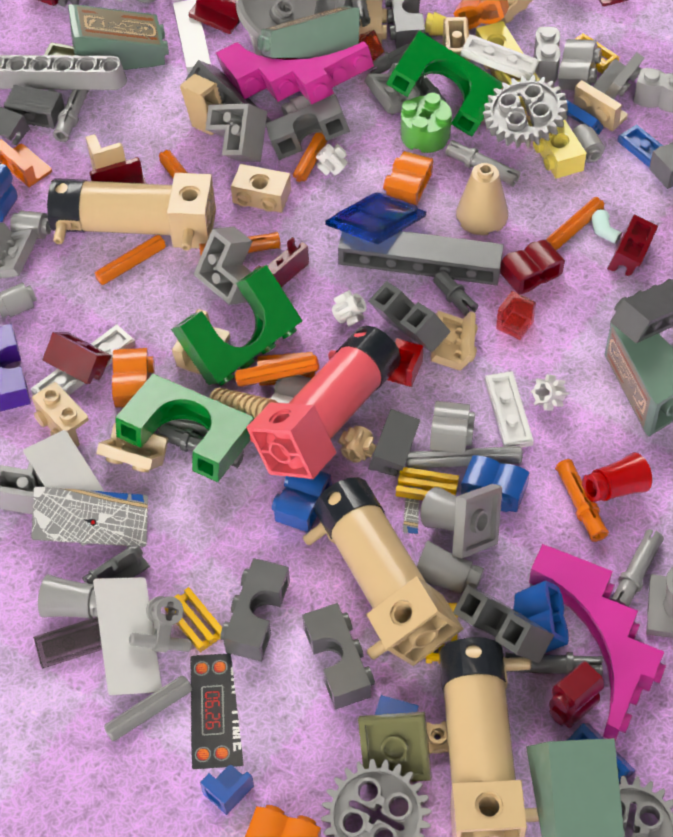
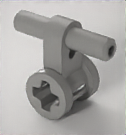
[129,596,192,653]

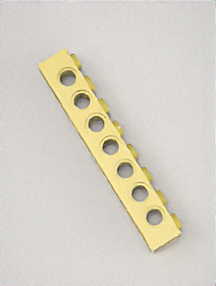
[475,21,587,179]

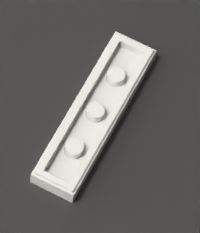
[173,0,211,73]
[31,324,136,395]

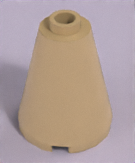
[456,163,509,235]

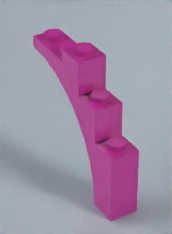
[216,41,374,105]
[529,544,666,741]

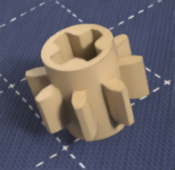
[338,426,376,462]

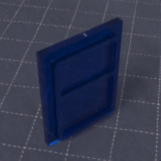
[325,192,427,245]

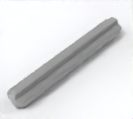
[406,446,523,469]

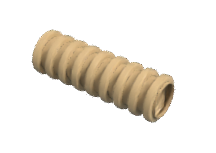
[209,387,278,419]

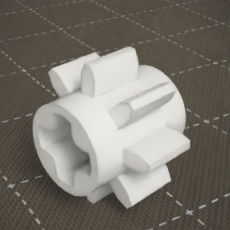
[316,144,348,176]
[332,290,366,327]
[531,374,569,411]

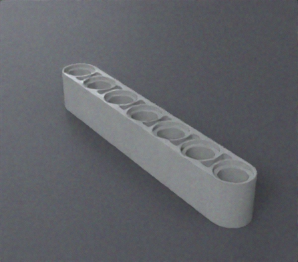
[0,55,127,90]

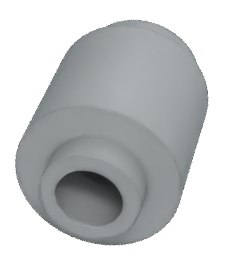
[572,124,605,162]
[10,211,51,239]
[0,283,37,318]

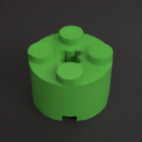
[400,93,452,153]

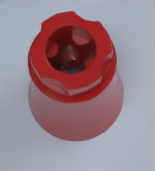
[582,452,652,502]

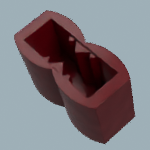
[500,240,565,294]
[549,661,604,728]

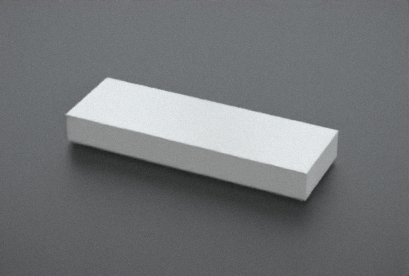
[460,34,540,81]
[485,371,534,448]

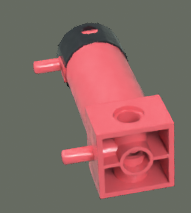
[246,326,401,479]

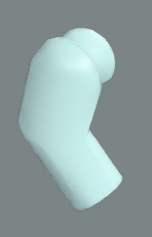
[592,209,622,244]

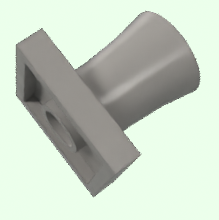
[420,484,502,559]
[646,567,673,638]

